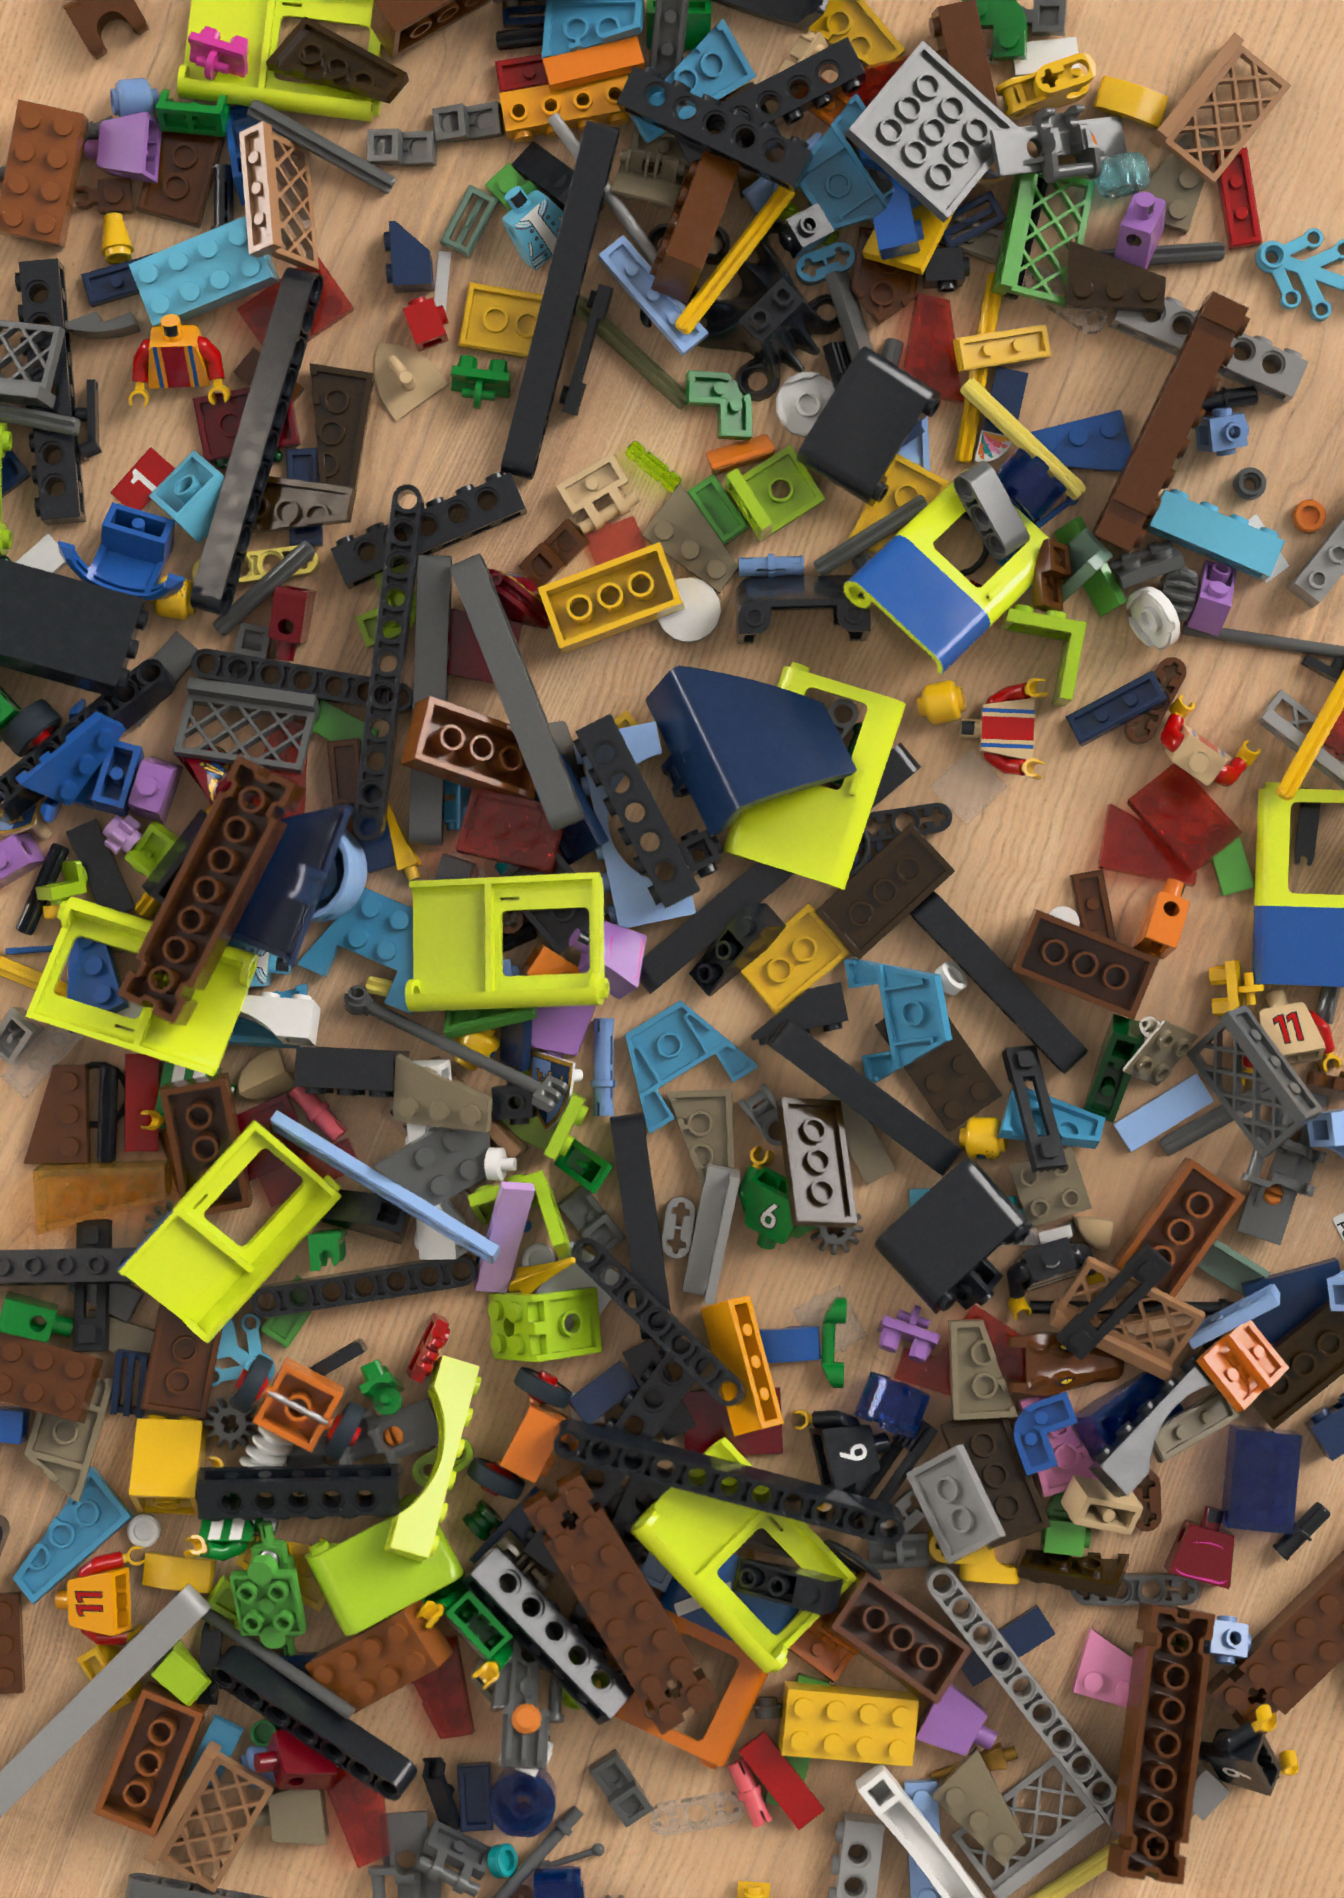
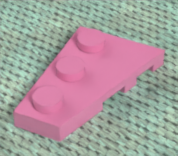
[1017,1396,1099,1497]
[1071,1627,1133,1708]

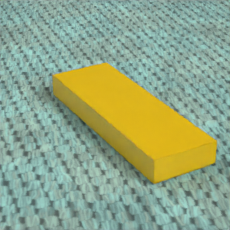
[952,324,1052,372]

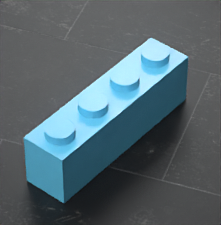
[1145,489,1285,581]

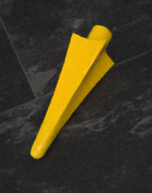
[386,801,423,882]
[508,1257,576,1294]

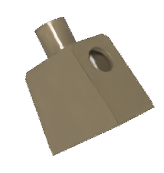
[251,1787,330,1845]

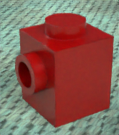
[402,297,449,352]

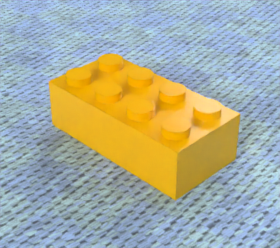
[538,542,685,654]
[778,1680,919,1767]

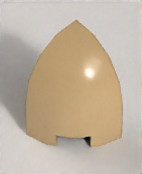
[238,1048,297,1100]
[1074,1216,1113,1252]

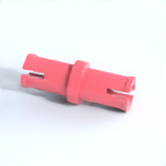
[289,1086,348,1144]
[727,1758,773,1828]

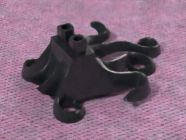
[640,219,841,401]

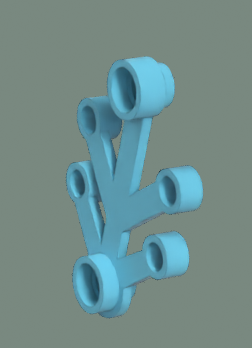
[1255,228,1344,322]
[212,1312,275,1386]

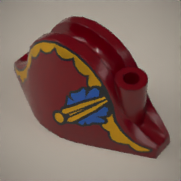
[488,569,551,629]
[172,746,233,807]

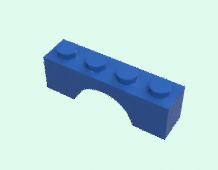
[859,148,924,260]

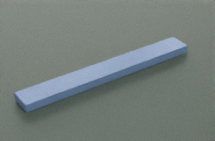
[270,1110,500,1264]

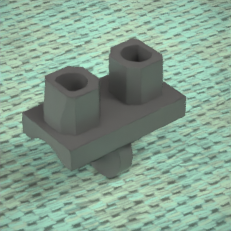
[868,1532,929,1570]

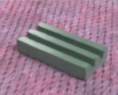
[440,185,499,259]

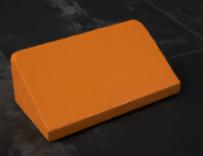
[706,434,775,475]

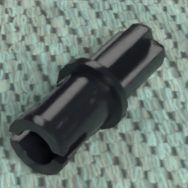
[1201,386,1258,413]
[1272,1502,1331,1561]

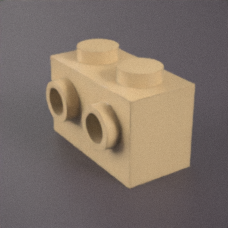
[1060,1475,1144,1535]

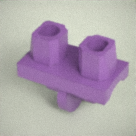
[877,1305,940,1363]

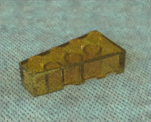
[33,1160,172,1235]

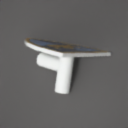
[529,1050,583,1130]

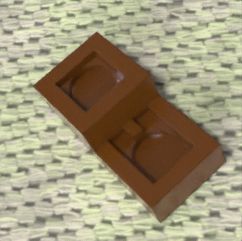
[519,519,591,587]
[1032,538,1071,612]

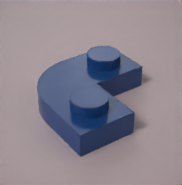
[1014,1391,1078,1476]

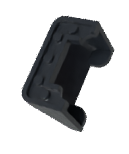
[797,346,941,507]
[736,575,871,644]
[875,1158,1033,1314]

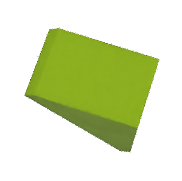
[151,1640,212,1706]

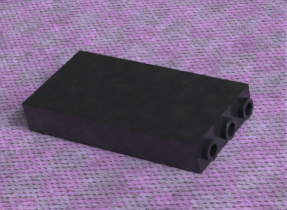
[0,558,149,698]

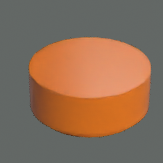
[1291,499,1326,533]

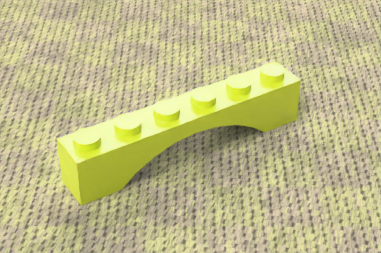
[384,1355,482,1562]

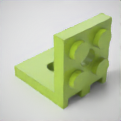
[725,445,826,543]
[1000,604,1087,707]
[502,1069,589,1160]
[467,1170,572,1260]
[488,1287,602,1362]

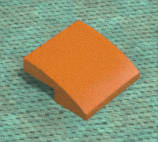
[1196,1320,1289,1413]
[788,1613,858,1683]

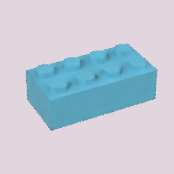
[128,216,280,326]

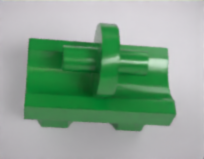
[451,355,510,409]
[359,1359,405,1416]

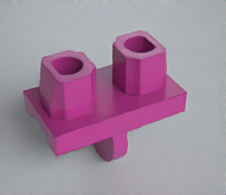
[188,26,249,80]

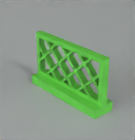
[992,173,1095,307]

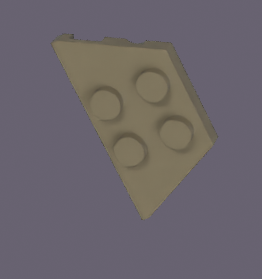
[24,1377,113,1502]

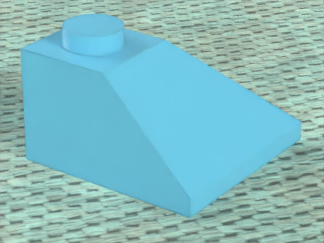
[149,450,224,543]

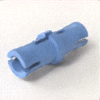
[738,553,804,578]

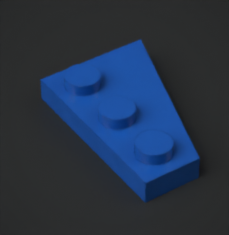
[1031,410,1131,472]
[16,711,126,806]
[67,937,129,1034]

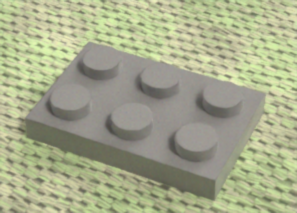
[906,1444,1006,1564]

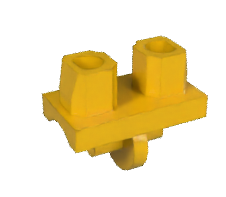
[1209,960,1264,1016]

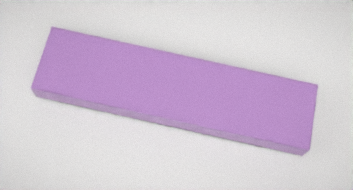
[473,1181,535,1293]

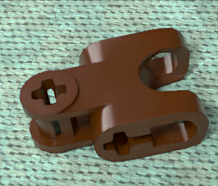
[63,0,149,60]

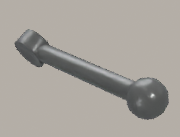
[539,1843,605,1875]

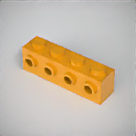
[499,74,632,143]
[700,1295,784,1436]

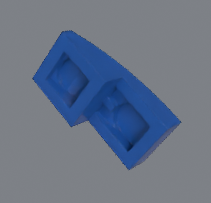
[759,1326,821,1363]

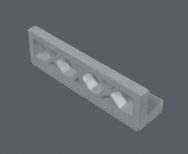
[1256,690,1344,789]
[682,1164,740,1305]

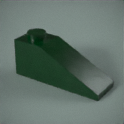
[1083,1014,1145,1123]

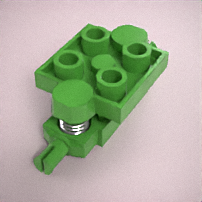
[229,1520,307,1656]

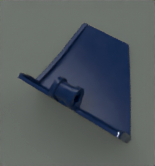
[646,665,857,836]
[231,804,353,967]

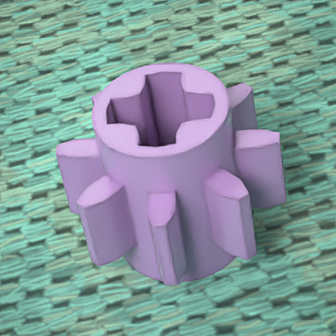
[102,814,142,855]

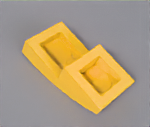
[1093,75,1169,129]
[142,1551,215,1593]

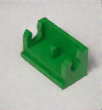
[156,89,231,137]
[307,1228,348,1271]

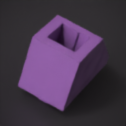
[1187,560,1237,636]

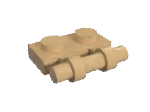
[556,453,640,535]

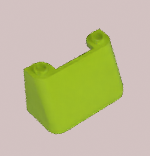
[304,1493,464,1636]

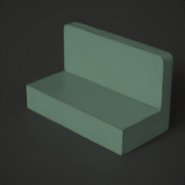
[1062,528,1113,603]
[1197,1239,1270,1296]

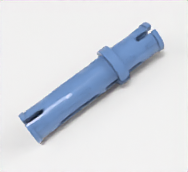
[591,1018,616,1116]

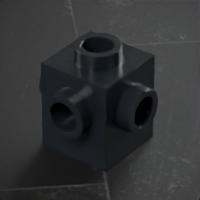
[677,829,724,878]
[492,1081,540,1125]
[955,1258,1003,1310]

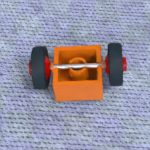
[231,1354,365,1461]
[467,1367,572,1500]

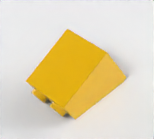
[129,1415,207,1515]

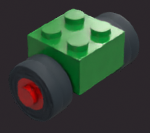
[0,686,62,757]

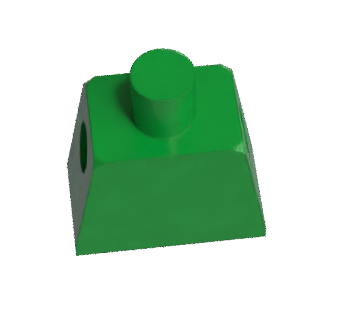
[0,1291,74,1342]

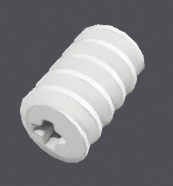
[239,1426,295,1467]

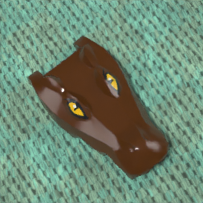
[1008,1331,1125,1397]

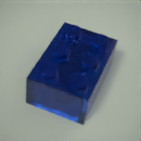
[1221,1424,1302,1534]

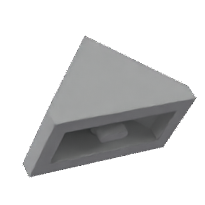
[0,1007,46,1066]

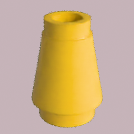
[101,212,134,264]

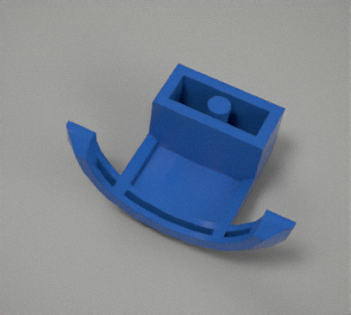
[58,502,185,600]
[40,699,145,823]

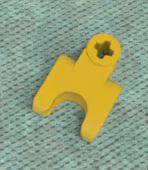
[995,53,1096,120]
[927,1529,1021,1585]

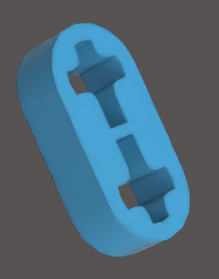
[795,242,855,286]

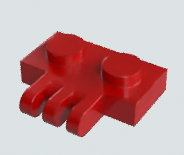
[405,1313,451,1384]

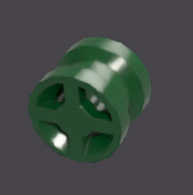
[462,1499,503,1541]

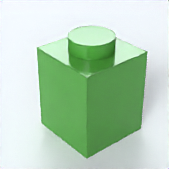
[1040,1516,1091,1557]

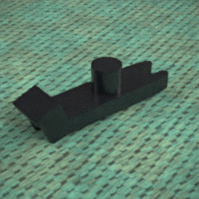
[75,379,102,461]
[1301,655,1344,683]
[1294,788,1321,867]
[197,1622,223,1705]
[422,1757,460,1830]

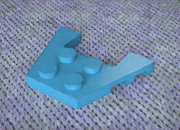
[799,93,923,231]
[298,888,414,1015]
[844,958,952,1083]
[625,1000,758,1133]

